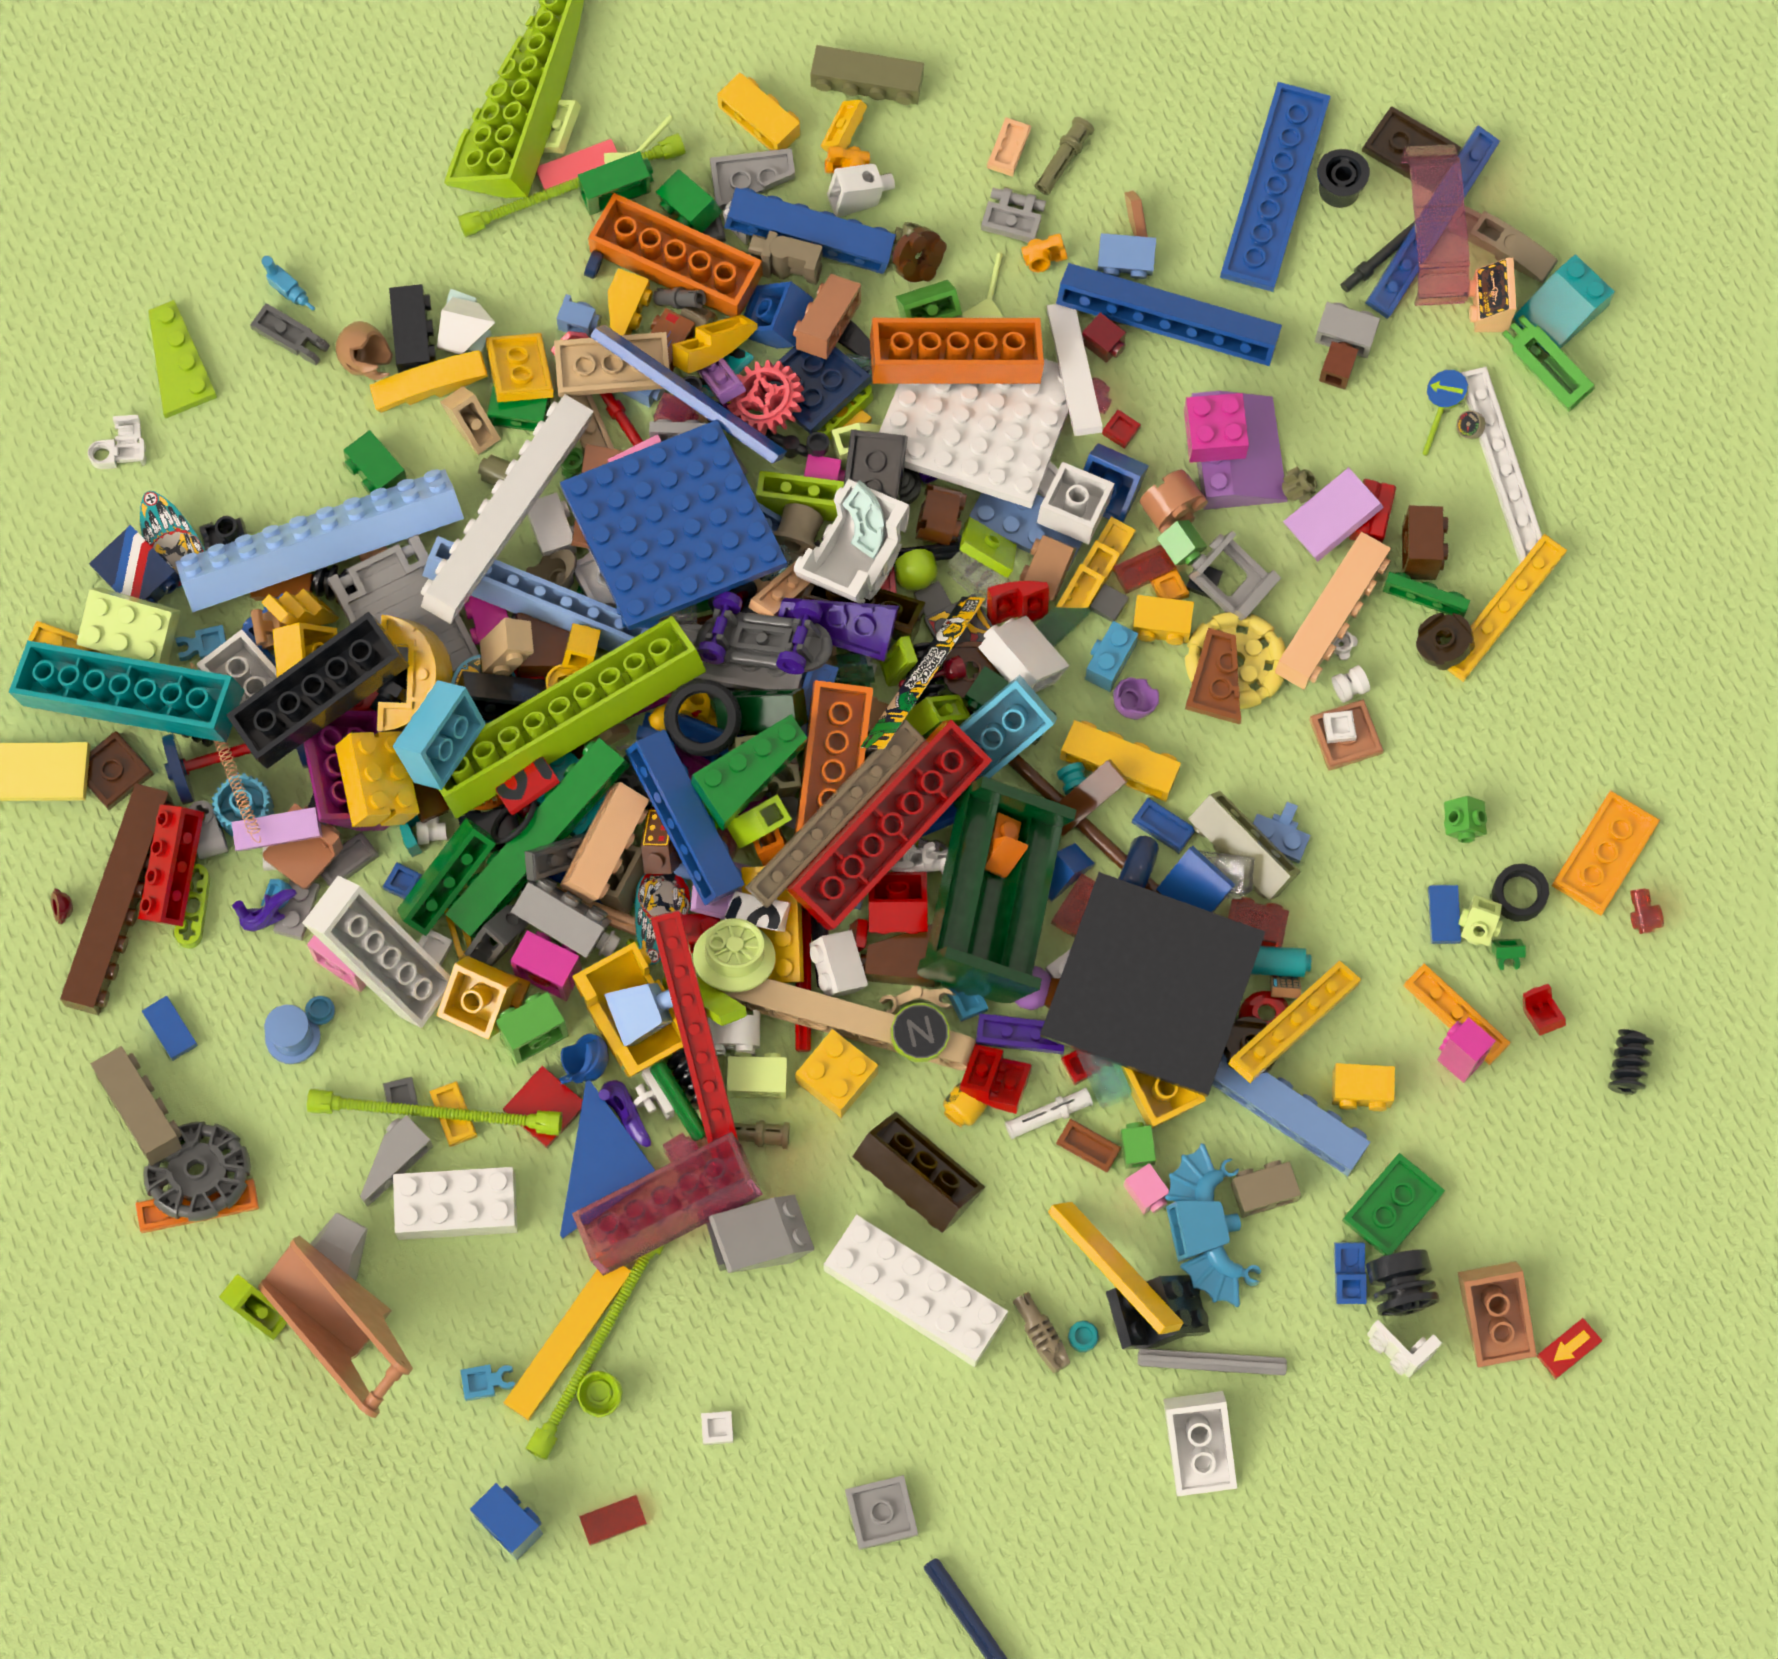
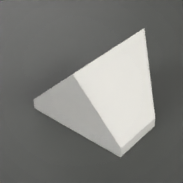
[437,297,495,354]

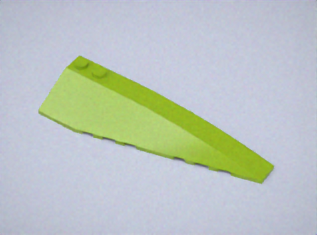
[444,0,584,198]

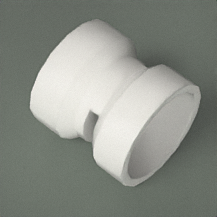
[1332,665,1370,703]

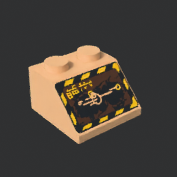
[1468,258,1516,332]

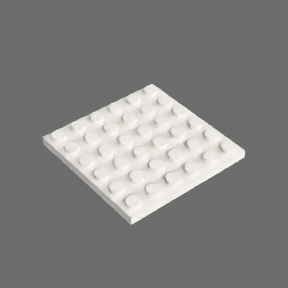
[879,359,1069,509]

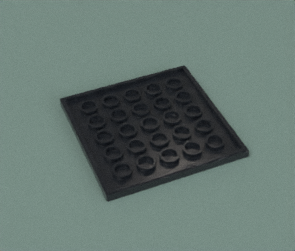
[1040,872,1265,1097]

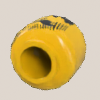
[943,1083,987,1127]

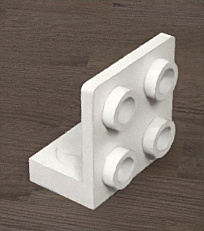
[1367,1320,1442,1378]

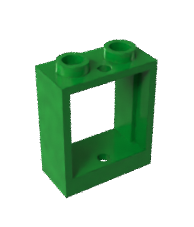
[578,151,654,216]

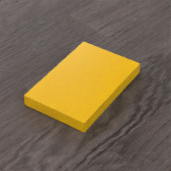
[486,333,554,403]

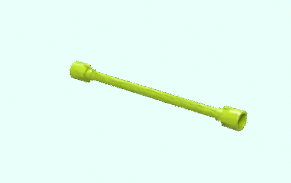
[457,133,686,237]
[307,1089,562,1136]
[525,1222,671,1460]

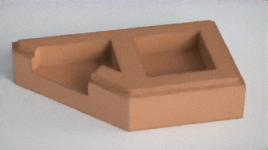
[1124,190,1148,237]

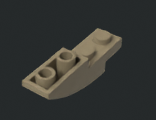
[1447,204,1558,283]

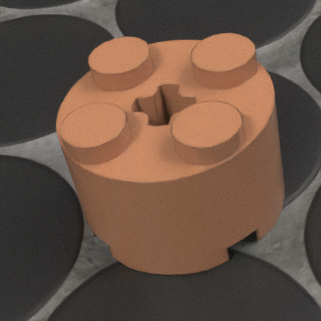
[1140,469,1208,534]

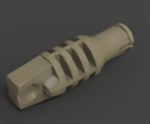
[1013,1292,1070,1373]

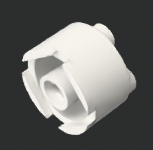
[707,1010,760,1056]

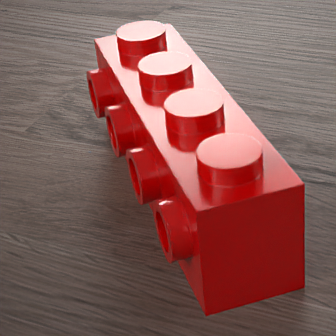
[138,804,204,927]

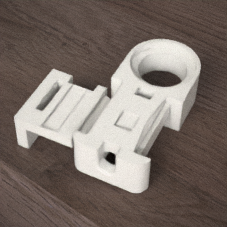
[88,415,146,469]

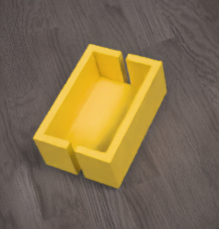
[335,731,419,827]

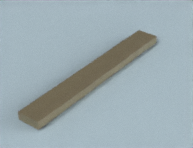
[745,719,926,908]

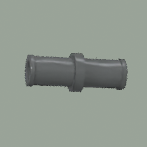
[653,287,706,309]

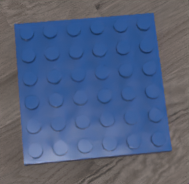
[560,420,787,631]

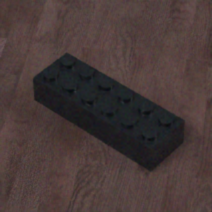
[226,611,409,769]

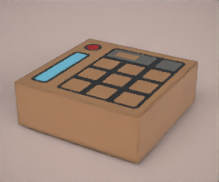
[1270,976,1301,999]

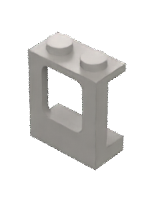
[1188,531,1281,620]

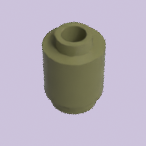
[478,454,511,486]

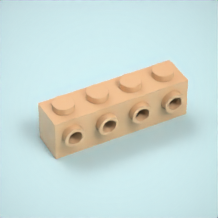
[559,782,649,903]

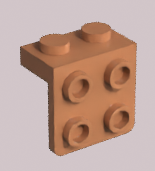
[263,803,343,889]

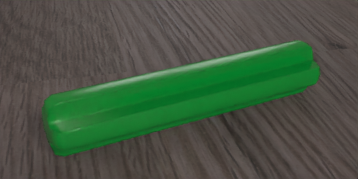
[650,1061,706,1141]

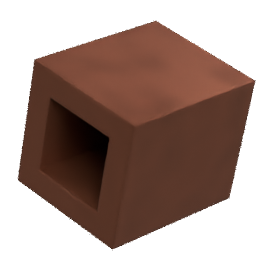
[1319,341,1359,390]

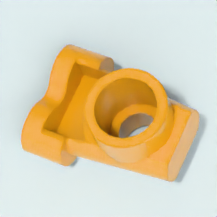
[825,146,870,174]
[1021,233,1068,273]

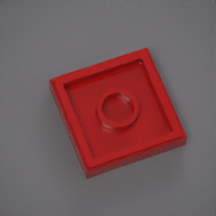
[503,1066,583,1149]

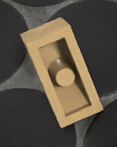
[440,386,501,455]

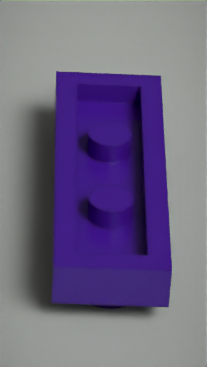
[976,1013,1064,1054]

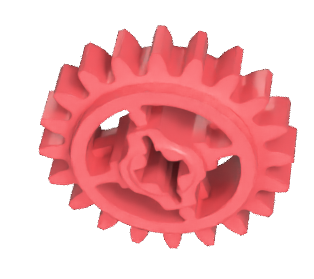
[727,360,805,435]

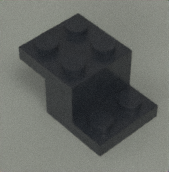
[1106,1275,1210,1350]

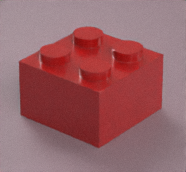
[869,872,928,934]

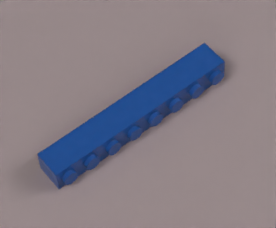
[1056,263,1282,366]

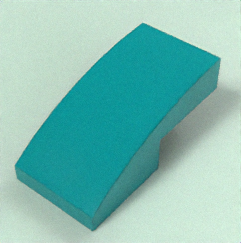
[399,815,422,857]

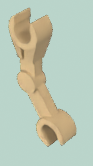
[879,986,956,1015]

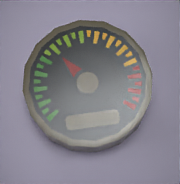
[1456,410,1486,439]

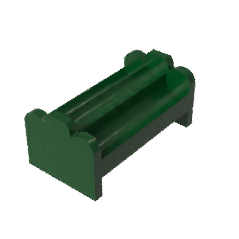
[917,776,1076,1003]

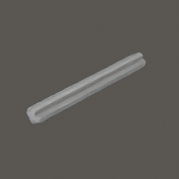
[1138,1348,1287,1375]

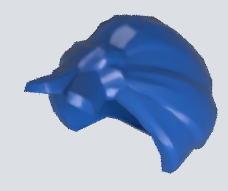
[559,1034,609,1084]

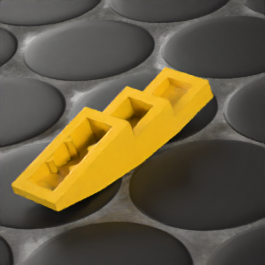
[369,350,488,413]
[1053,516,1136,627]
[261,588,339,626]

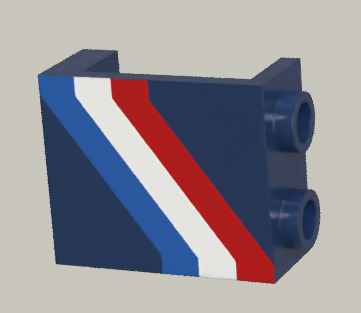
[89,525,180,604]

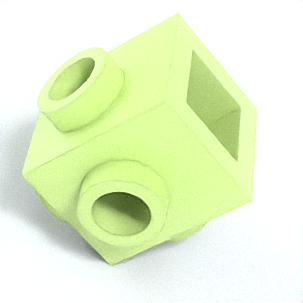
[1458,895,1503,946]

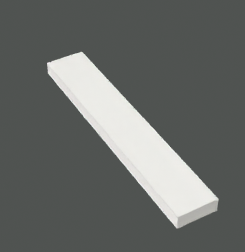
[1047,304,1102,436]

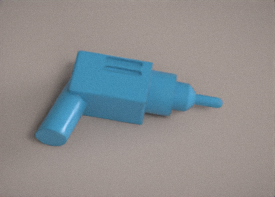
[261,256,315,311]

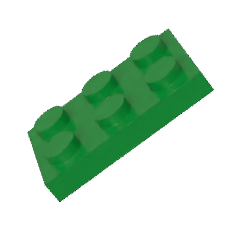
[1342,1153,1445,1256]

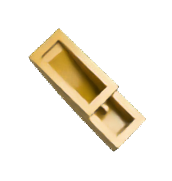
[672,314,757,374]

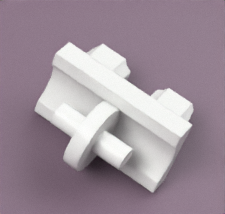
[633,1067,675,1120]

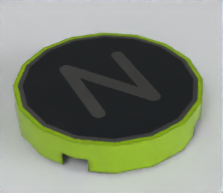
[890,1003,950,1062]

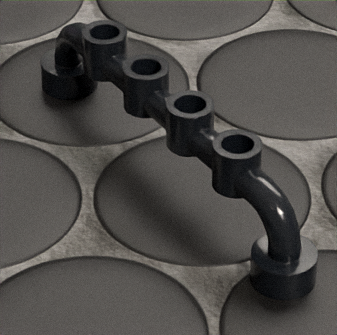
[683,376,829,458]

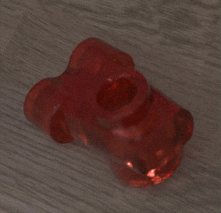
[1630,888,1664,934]

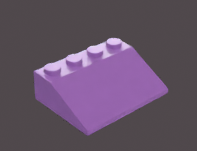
[1191,391,1287,510]

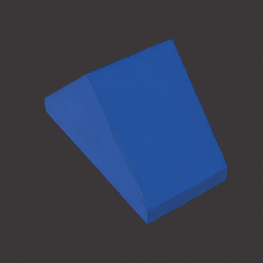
[1048,843,1095,902]

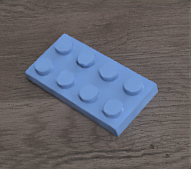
[968,493,1083,571]

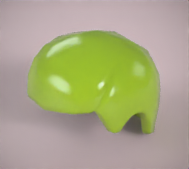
[895,549,938,591]
[577,1371,623,1418]

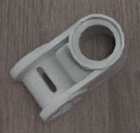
[189,800,229,860]

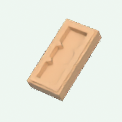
[987,117,1031,177]

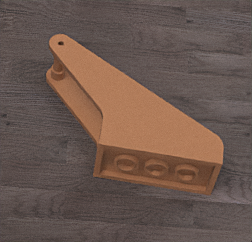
[258,1236,413,1418]

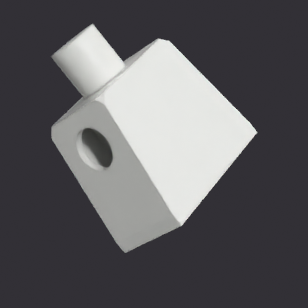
[827,164,895,217]

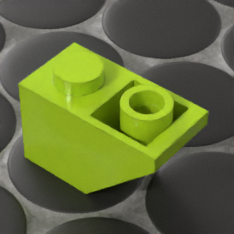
[727,794,792,849]

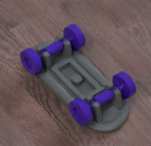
[696,591,833,675]

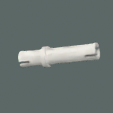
[1005,1087,1093,1140]

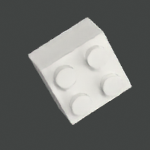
[1037,462,1115,545]

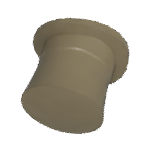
[773,503,824,564]

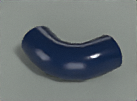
[1118,836,1159,888]

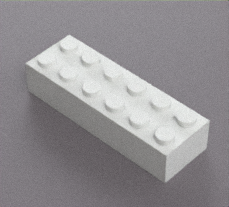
[302,876,450,1028]
[824,1215,1008,1368]

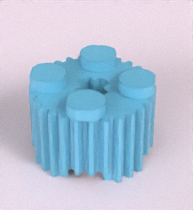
[212,773,274,836]

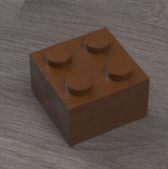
[1402,505,1448,580]

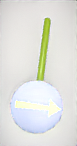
[1423,370,1468,456]

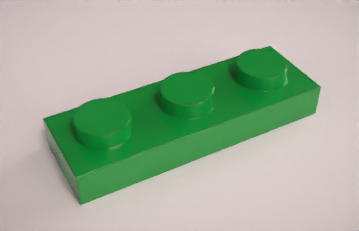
[1382,572,1470,617]

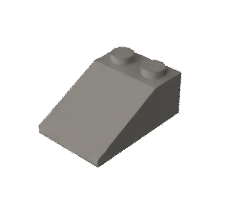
[709,1195,815,1273]

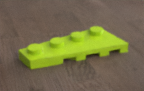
[148,300,217,419]

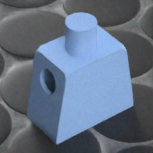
[604,983,673,1046]

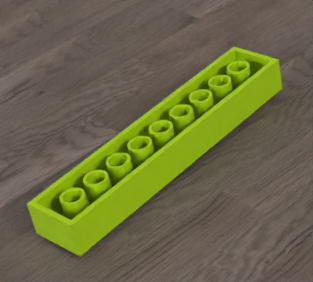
[438,616,706,819]

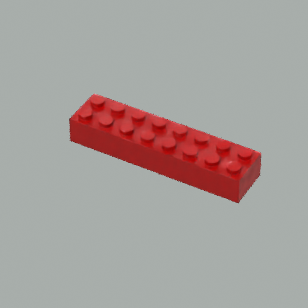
[786,720,992,930]

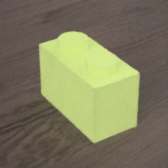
[727,1052,787,1099]

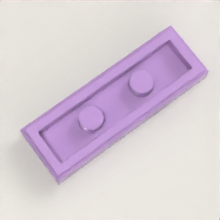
[231,807,322,852]

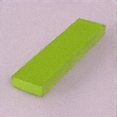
[662,976,747,1026]

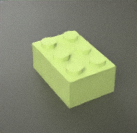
[76,588,181,665]

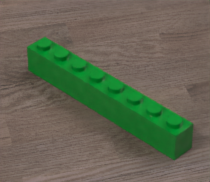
[445,738,630,939]

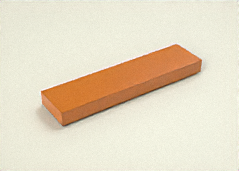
[136,1179,259,1233]

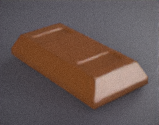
[1056,1118,1122,1173]

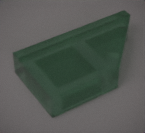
[1035,607,1092,648]

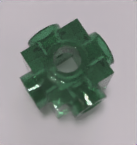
[834,652,875,687]

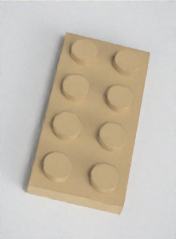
[554,332,669,397]

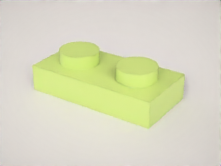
[543,100,581,153]

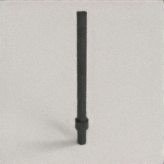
[1340,218,1418,292]

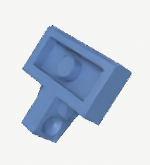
[1253,802,1311,863]

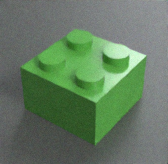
[496,991,569,1065]

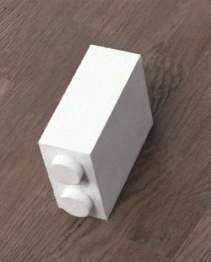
[978,616,1070,692]

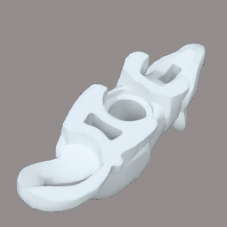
[890,842,948,875]

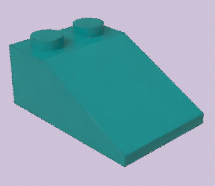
[1512,254,1615,356]

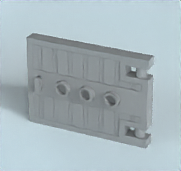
[327,534,480,673]

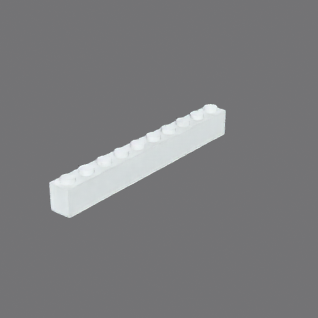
[421,394,594,624]

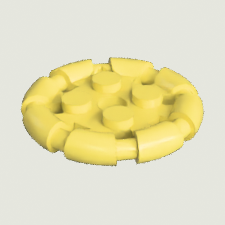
[1185,612,1286,709]

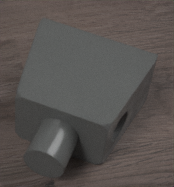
[464,905,529,966]

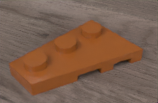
[1185,628,1241,725]

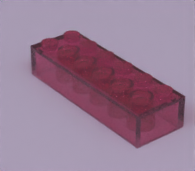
[572,1132,763,1276]

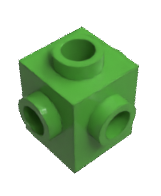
[1444,795,1487,843]

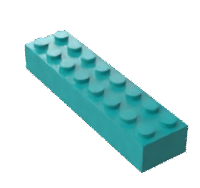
[9,640,245,743]

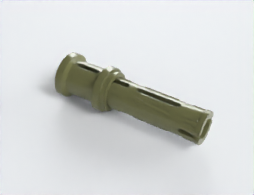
[1035,117,1095,195]
[701,1120,790,1149]

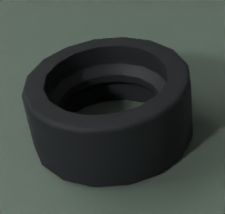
[1492,864,1549,922]

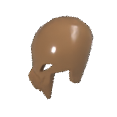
[336,321,393,381]

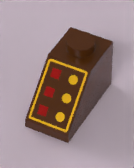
[641,807,682,874]

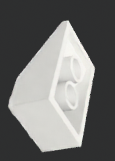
[1163,1391,1237,1496]

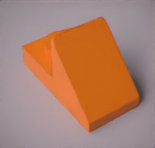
[985,812,1028,878]

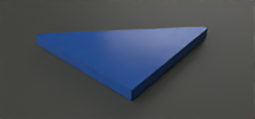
[560,1079,656,1239]

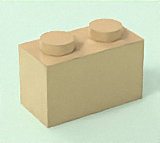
[480,618,534,676]

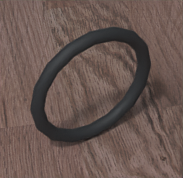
[491,800,537,844]

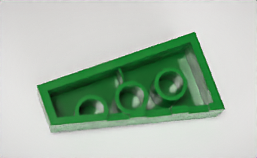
[691,714,807,831]

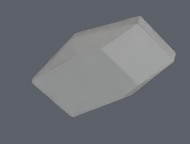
[310,1213,368,1281]

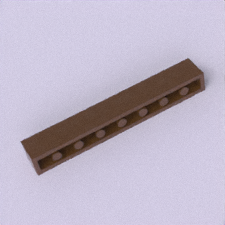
[60,783,175,1016]

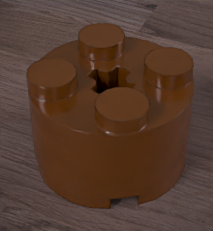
[915,484,967,545]

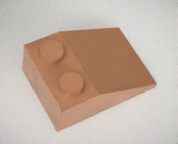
[1458,1261,1537,1367]

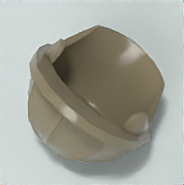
[525,549,577,590]

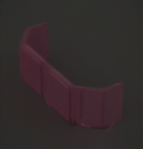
[1401,144,1470,306]

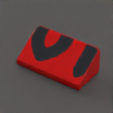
[496,757,560,815]

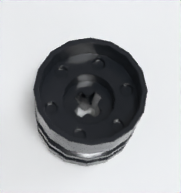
[1366,1249,1440,1316]

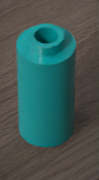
[1251,946,1312,977]

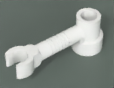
[416,817,447,845]

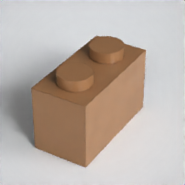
[1019,535,1077,601]

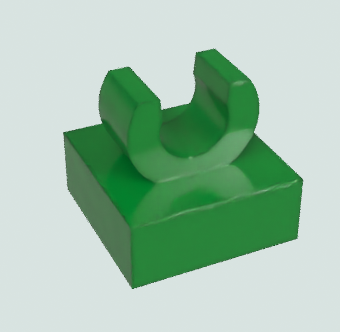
[1491,939,1526,970]

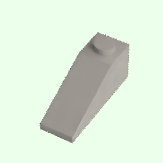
[360,1115,433,1207]

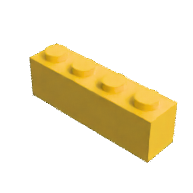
[1060,720,1181,802]

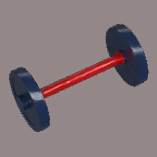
[162,733,308,805]

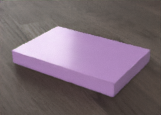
[1283,467,1384,562]

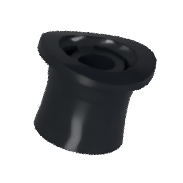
[1317,149,1370,208]

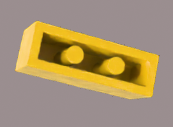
[717,72,800,151]

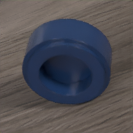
[584,250,604,279]

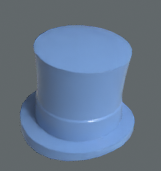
[264,1004,321,1064]

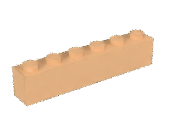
[1275,532,1391,690]

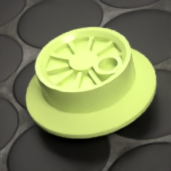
[693,918,775,992]

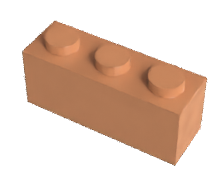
[793,274,861,360]

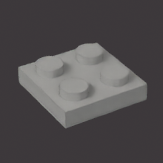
[845,1475,918,1550]

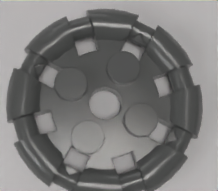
[143,1121,251,1221]

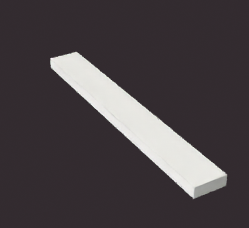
[1461,366,1552,572]

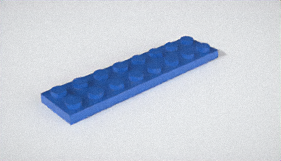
[1220,82,1331,292]

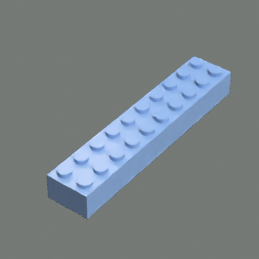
[175,469,464,613]

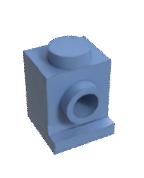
[556,294,602,338]

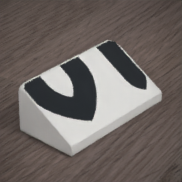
[724,891,790,932]

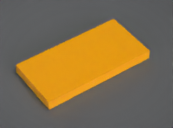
[1551,790,1660,916]

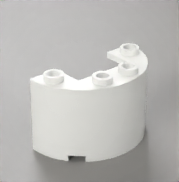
[794,479,909,603]

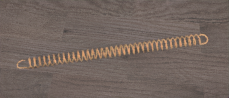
[190,663,261,843]

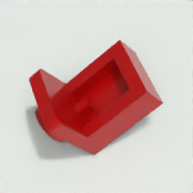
[1523,984,1566,1036]

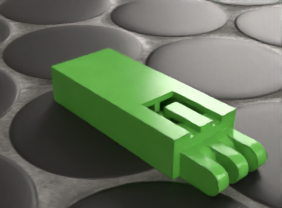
[1502,315,1595,412]

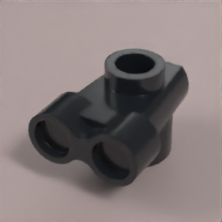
[199,516,247,551]

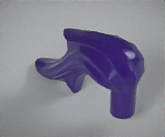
[232,889,297,932]
[598,1080,651,1147]

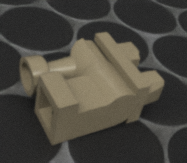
[748,231,823,285]

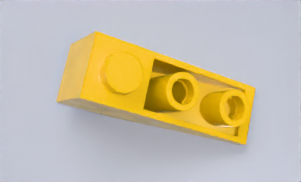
[608,268,653,335]

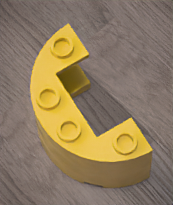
[377,615,453,732]
[572,942,683,1078]

